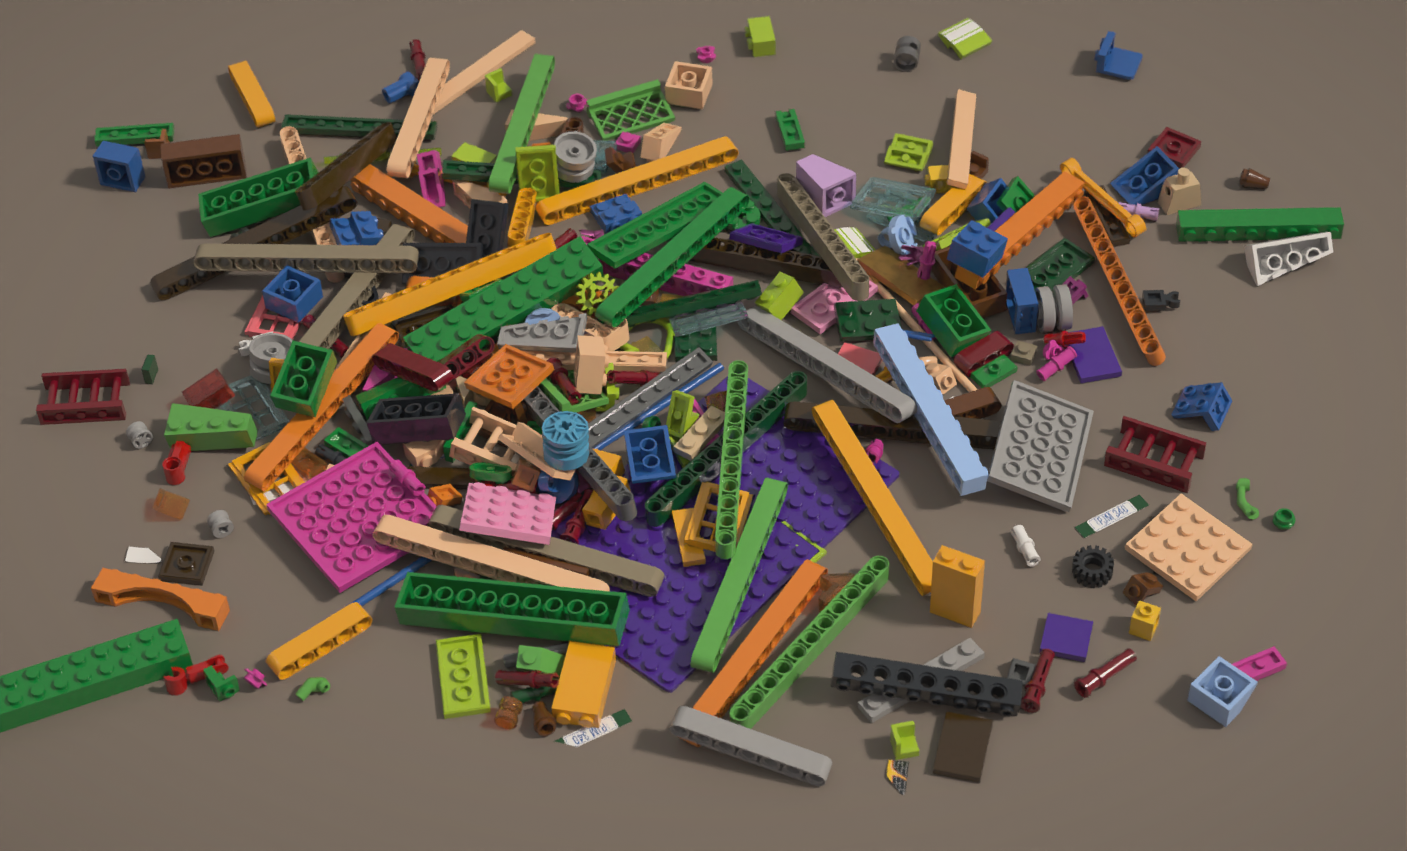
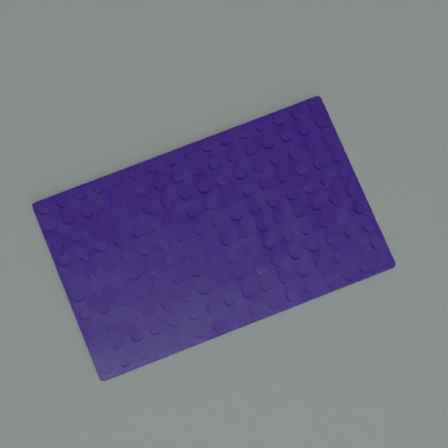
[551,376,899,693]

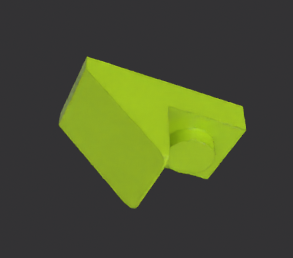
[666,390,699,438]

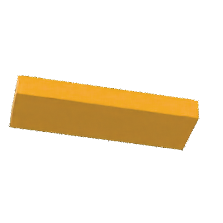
[672,508,705,567]

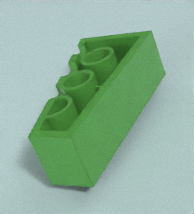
[164,403,258,451]

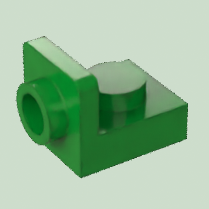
[203,665,240,702]

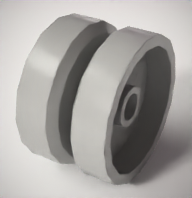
[554,131,597,182]
[1035,284,1073,332]
[249,333,293,384]

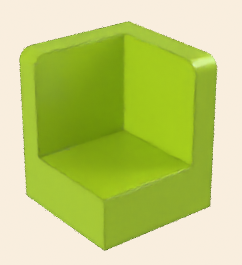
[485,68,512,103]
[890,721,919,760]

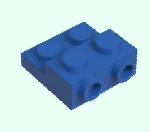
[590,194,642,234]
[329,211,383,245]

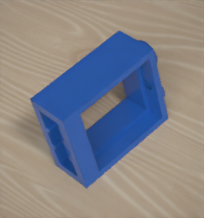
[1005,268,1038,335]

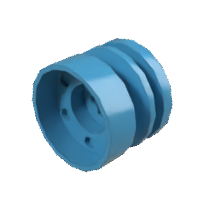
[542,411,589,471]

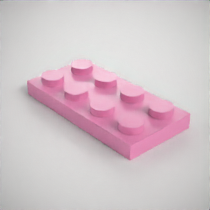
[791,280,878,334]

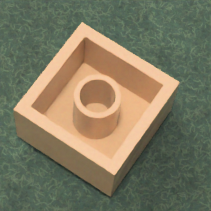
[665,61,713,109]
[573,335,609,394]

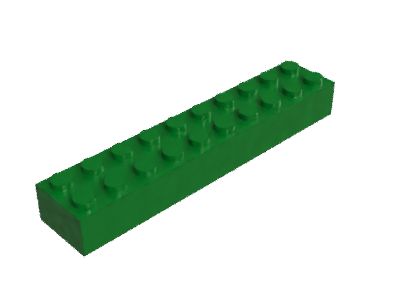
[403,236,603,368]
[394,572,630,646]
[0,618,193,733]

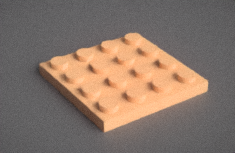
[1125,494,1253,601]

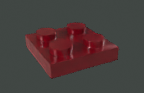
[1147,127,1202,168]

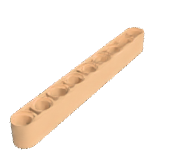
[387,58,450,178]

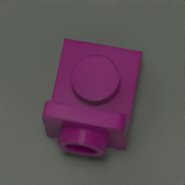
[1062,276,1089,305]

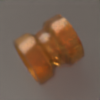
[494,697,523,730]

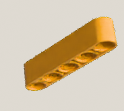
[228,60,276,128]
[920,174,987,235]
[507,188,536,248]
[266,602,372,680]

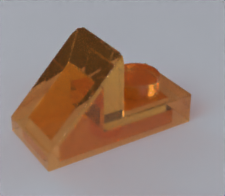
[818,573,855,612]

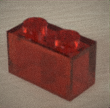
[182,368,236,409]

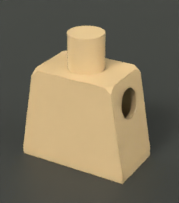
[1158,168,1201,215]

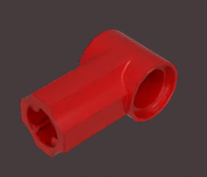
[162,441,191,485]

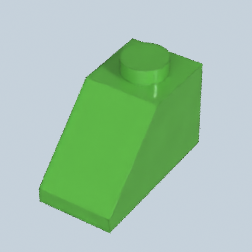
[516,645,565,679]

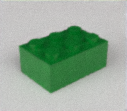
[916,284,992,357]
[270,340,337,417]

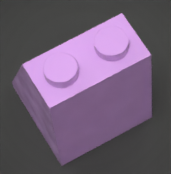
[796,154,856,217]

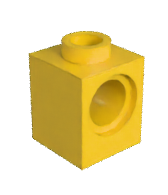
[924,165,953,194]
[1129,600,1161,641]

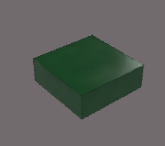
[141,354,158,385]

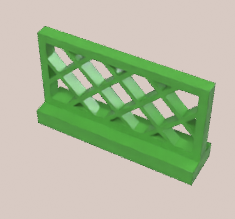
[586,79,675,142]
[538,370,609,413]

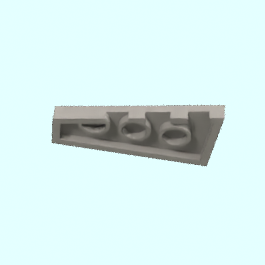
[497,313,587,353]

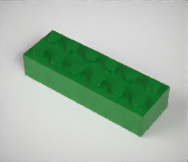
[198,157,318,237]

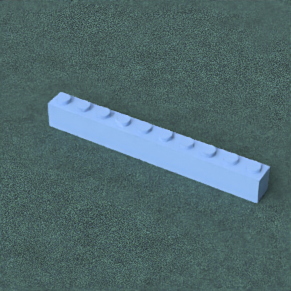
[873,323,989,496]

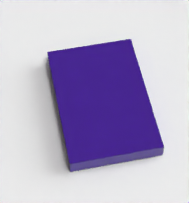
[729,224,803,253]
[1066,326,1122,383]

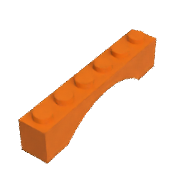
[91,568,230,631]

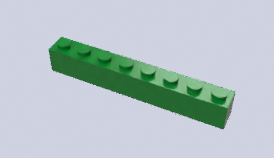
[1176,207,1344,242]

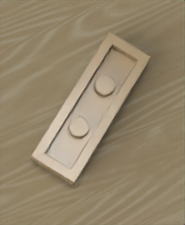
[674,406,725,461]

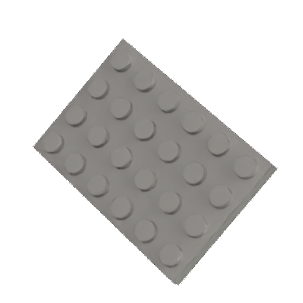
[987,380,1094,513]

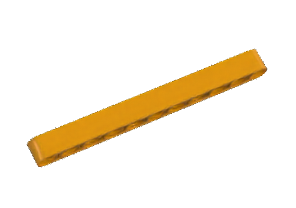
[535,137,739,225]
[343,233,556,336]
[811,400,933,596]

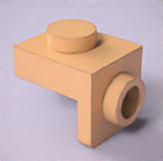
[926,363,957,394]

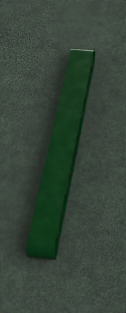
[645,371,807,527]

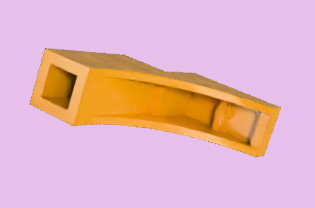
[582,448,631,530]

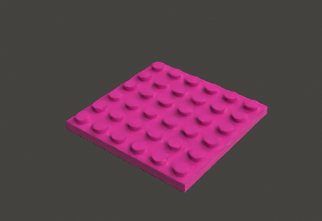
[266,442,436,593]

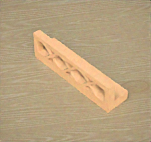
[498,422,575,480]

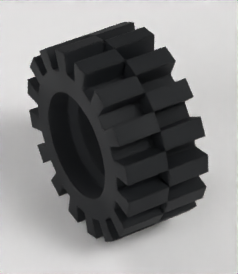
[1072,545,1114,588]

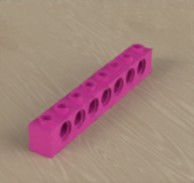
[581,236,733,308]

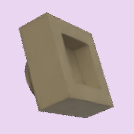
[1010,340,1037,366]

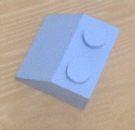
[1187,656,1258,727]

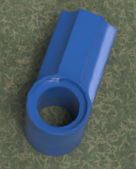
[381,72,419,104]

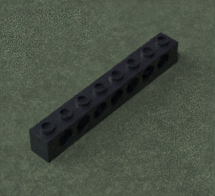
[830,652,1023,717]

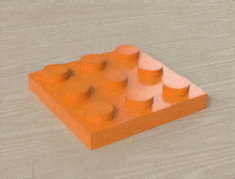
[464,344,554,409]

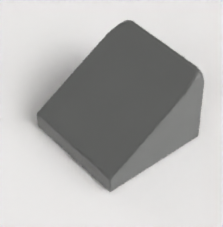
[1007,658,1036,686]

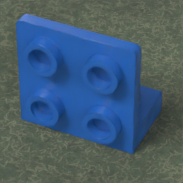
[1171,382,1232,431]

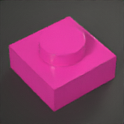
[615,132,641,153]

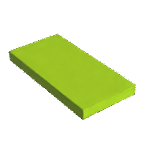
[436,634,491,719]

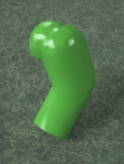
[295,677,330,701]

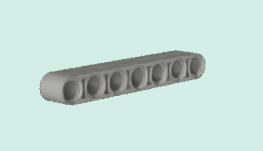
[669,706,832,786]

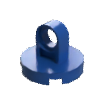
[537,469,579,504]

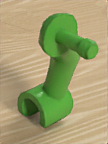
[1236,478,1259,520]

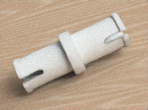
[1011,525,1041,567]

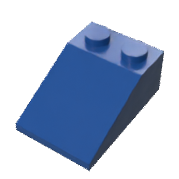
[1110,146,1179,205]
[624,425,676,484]

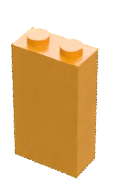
[930,545,985,628]
[552,641,616,728]

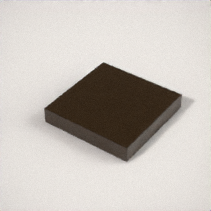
[158,542,215,586]

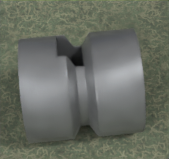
[894,36,921,72]

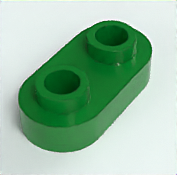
[469,462,512,484]

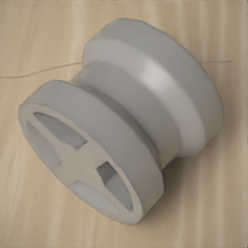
[126,421,153,449]
[207,510,234,538]

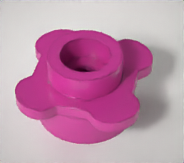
[696,46,716,63]
[566,94,588,112]
[1043,340,1064,360]
[243,668,267,689]

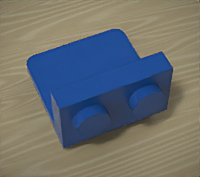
[1094,31,1143,80]

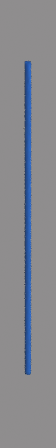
[342,363,724,609]

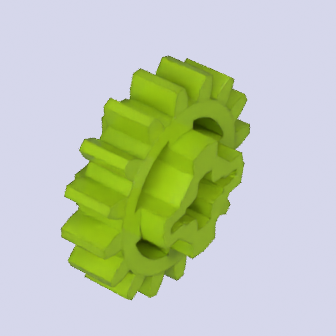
[575,272,619,318]

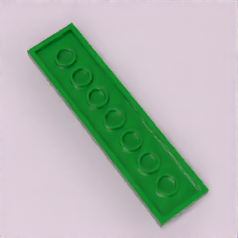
[587,182,723,269]

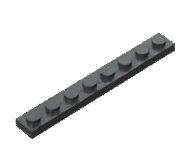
[588,347,713,448]

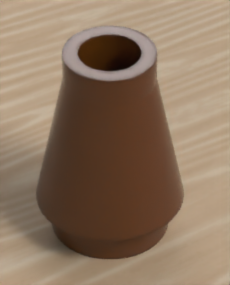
[1239,168,1270,189]
[532,702,557,736]

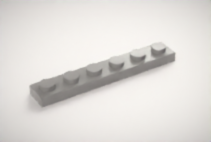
[858,638,984,723]

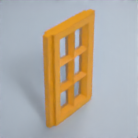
[228,442,305,516]
[684,482,753,552]

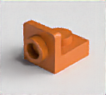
[427,484,463,506]

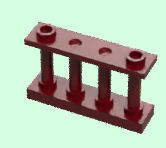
[36,369,130,425]
[1104,416,1207,493]

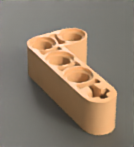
[552,303,630,351]

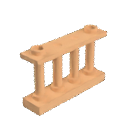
[449,407,530,480]

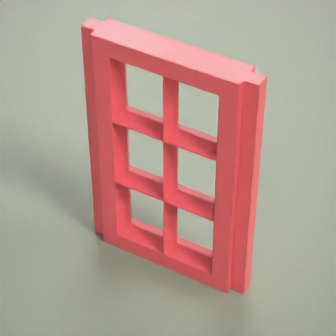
[245,280,303,340]

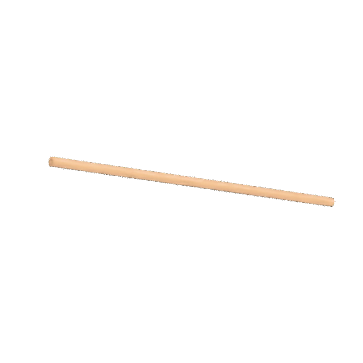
[856,258,978,392]

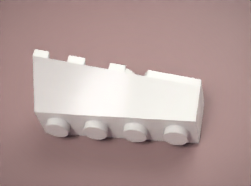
[1244,232,1333,286]

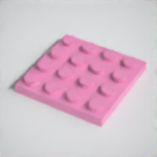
[460,482,556,545]

